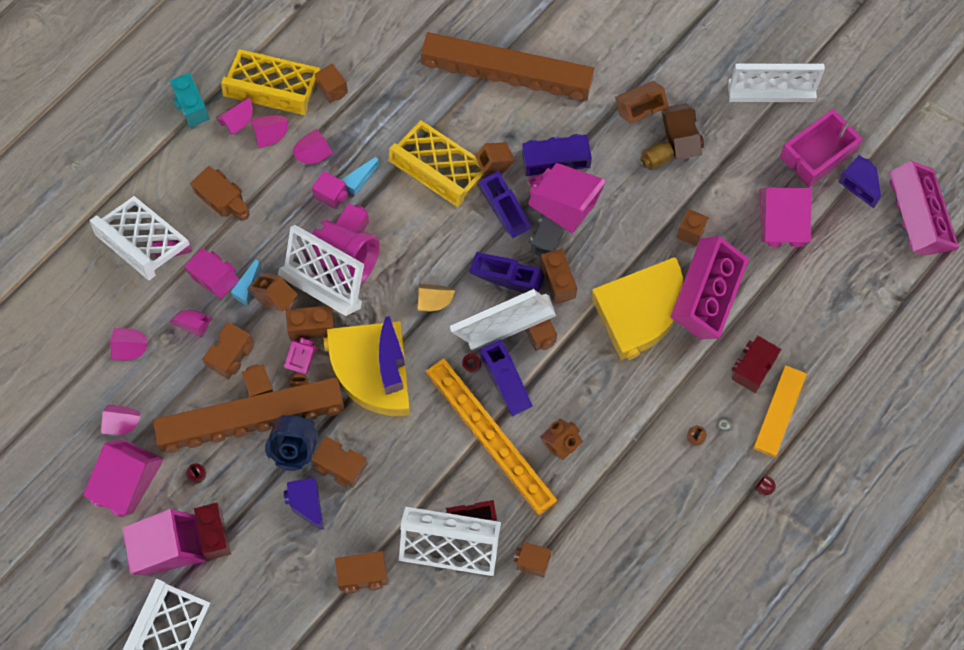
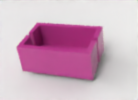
[779,109,863,188]

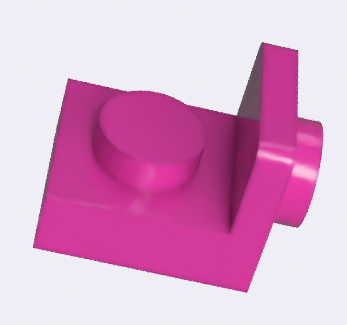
[284,337,319,375]

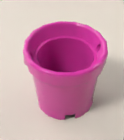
[306,220,380,289]

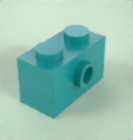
[169,72,210,127]

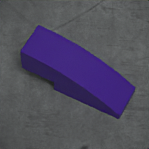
[477,171,532,239]
[469,252,545,293]
[379,316,405,395]

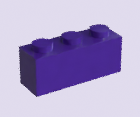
[522,134,592,176]

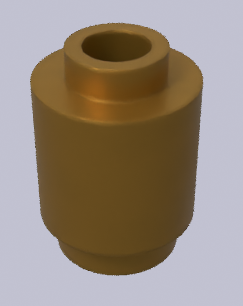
[640,141,674,171]

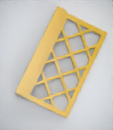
[221,49,320,116]
[388,120,486,208]

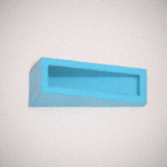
[341,157,379,195]
[231,259,261,306]

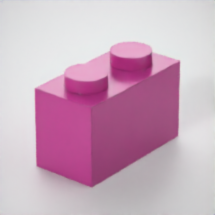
[183,248,239,300]

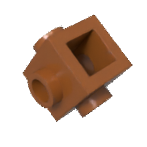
[540,418,583,460]

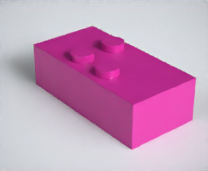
[670,236,749,340]

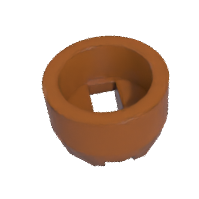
[290,373,309,388]
[687,425,707,446]

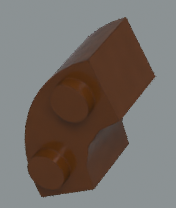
[662,103,704,160]

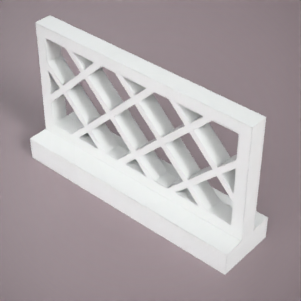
[728,64,825,102]
[90,196,190,281]
[278,225,364,316]
[450,289,556,352]
[399,507,501,576]
[123,579,210,650]

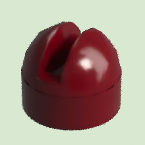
[462,353,482,373]
[186,463,206,483]
[755,475,776,495]

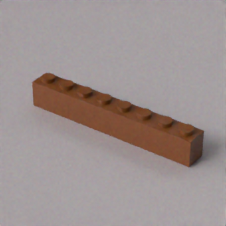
[421,32,595,100]
[153,377,345,453]

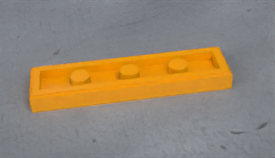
[753,365,807,458]

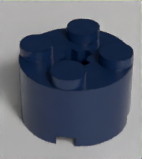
[265,415,318,471]

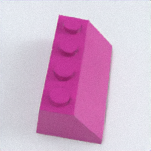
[889,161,959,255]

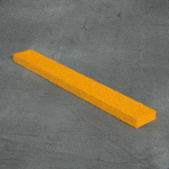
[425,358,557,516]

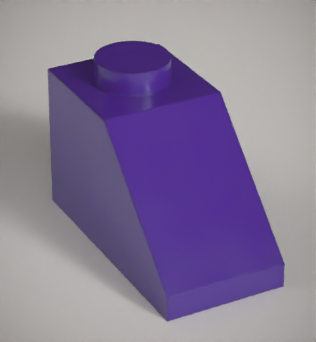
[839,155,881,209]
[284,478,324,530]

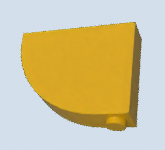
[591,257,683,360]
[324,321,410,416]

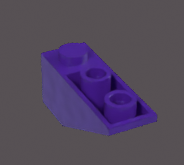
[480,339,533,417]

